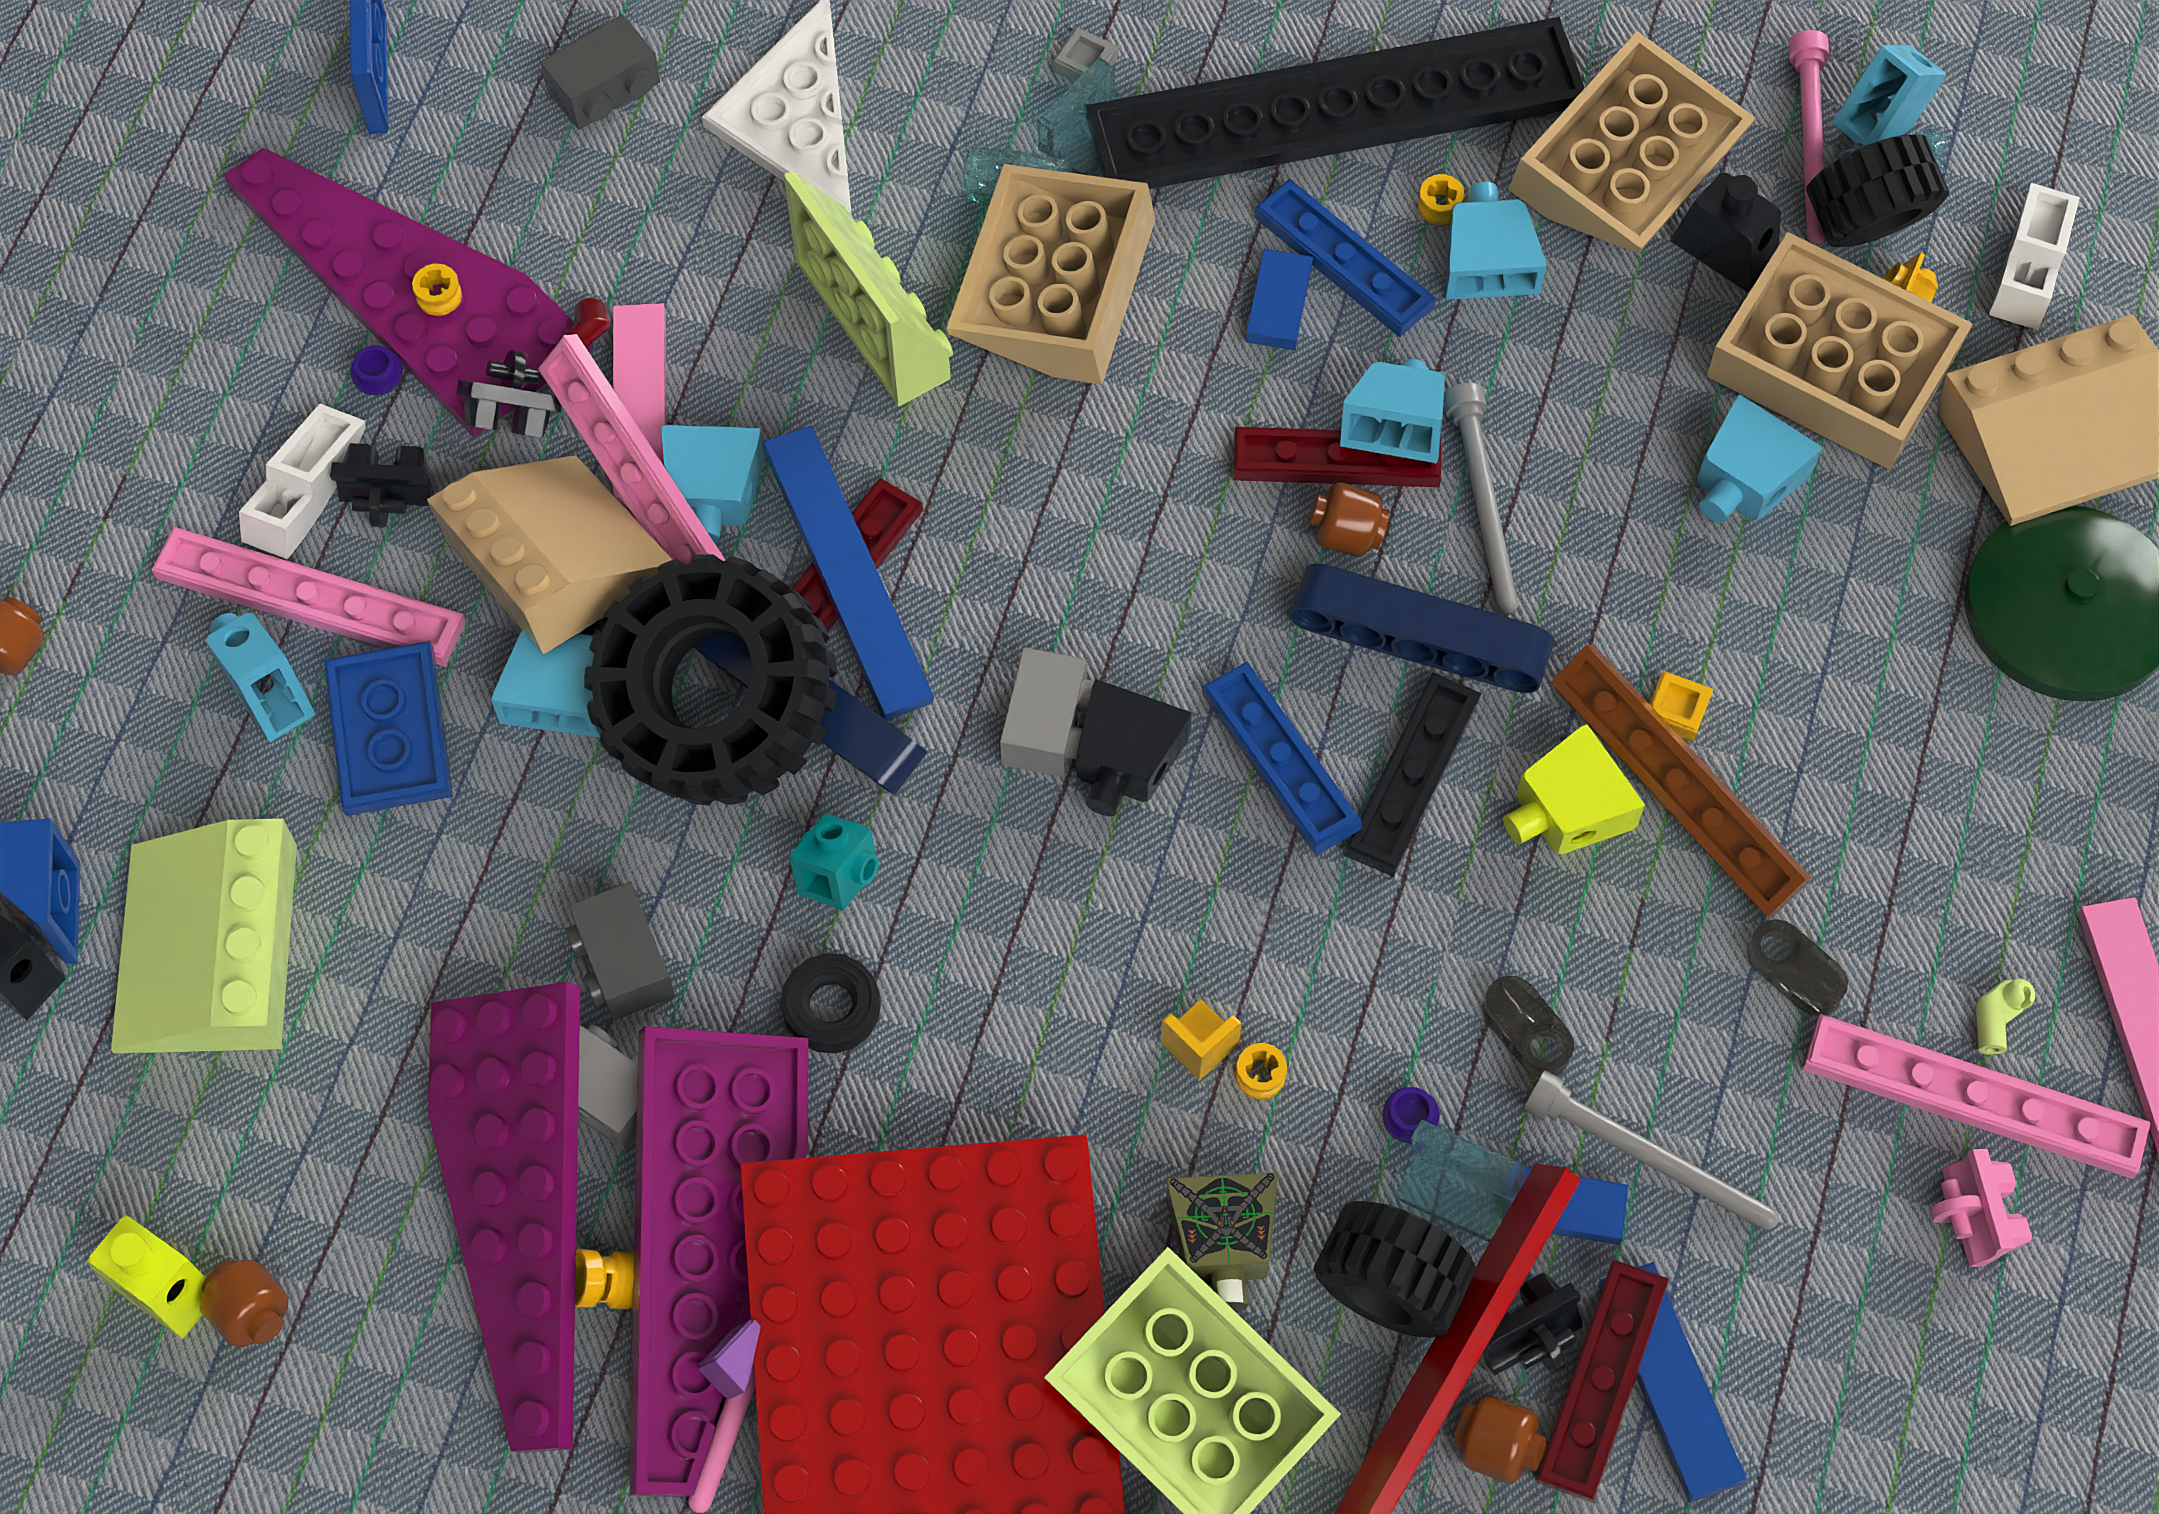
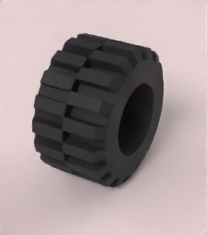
[1806,134,1949,247]
[1313,1201,1476,1338]

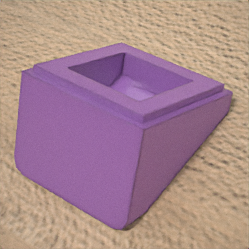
[698,1320,761,1399]

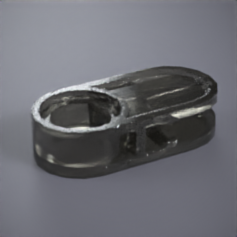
[1747,919,1848,1016]
[1482,976,1574,1078]

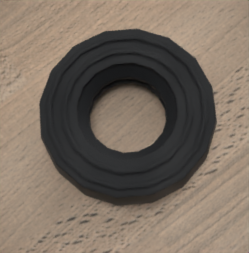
[780,953,881,1054]

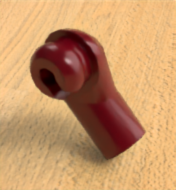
[559,298,609,349]

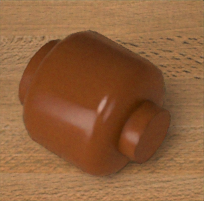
[1308,482,1389,557]
[0,596,44,676]
[200,1260,289,1347]
[1454,1396,1547,1484]

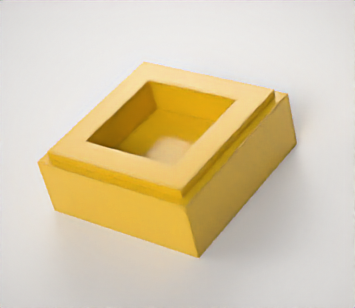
[1650,670,1713,741]

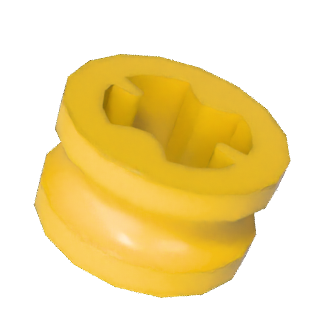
[1418,174,1465,225]
[412,263,462,316]
[1236,1043,1287,1100]

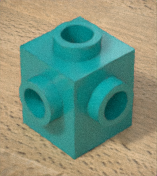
[789,813,879,911]

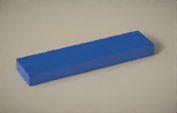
[1254,178,1436,337]
[1202,661,1362,855]
[1598,1262,1747,1503]

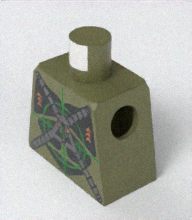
[1166,1172,1277,1311]

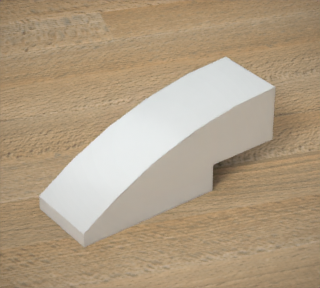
[1989,183,2080,330]
[239,404,366,559]

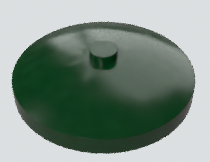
[1964,506,2159,701]

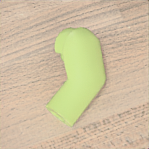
[1976,978,2035,1055]

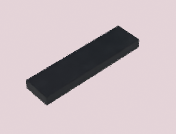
[1344,672,1481,877]

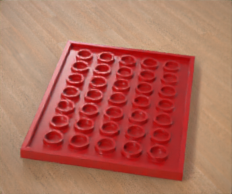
[740,1134,1125,1514]

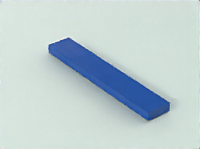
[763,425,934,720]

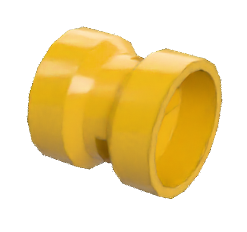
[575,1249,634,1310]

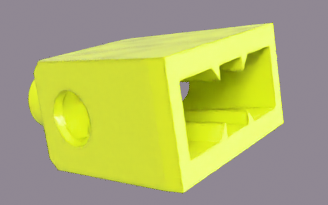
[1503,724,1645,854]
[87,1215,206,1339]

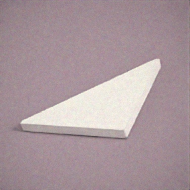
[702,0,852,217]

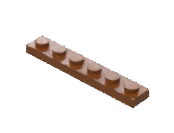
[1550,645,1813,917]

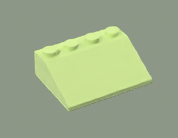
[784,170,953,407]
[111,818,297,1054]
[1044,1247,1341,1514]

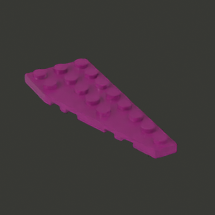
[224,148,593,437]
[428,982,580,1453]
[629,1026,808,1497]

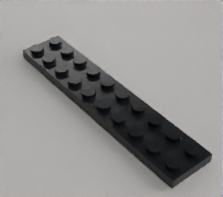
[1086,17,1585,189]

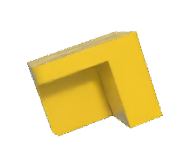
[1161,999,1242,1081]

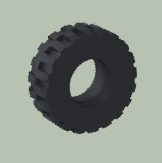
[584,554,837,806]

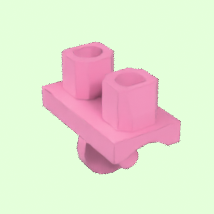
[1931,1149,2032,1267]

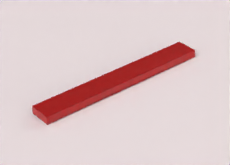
[1334,1163,1581,1514]

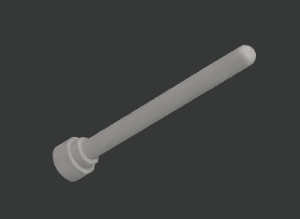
[1444,383,1518,615]
[1523,1070,1779,1230]

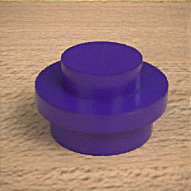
[350,345,403,395]
[1382,1087,1440,1144]

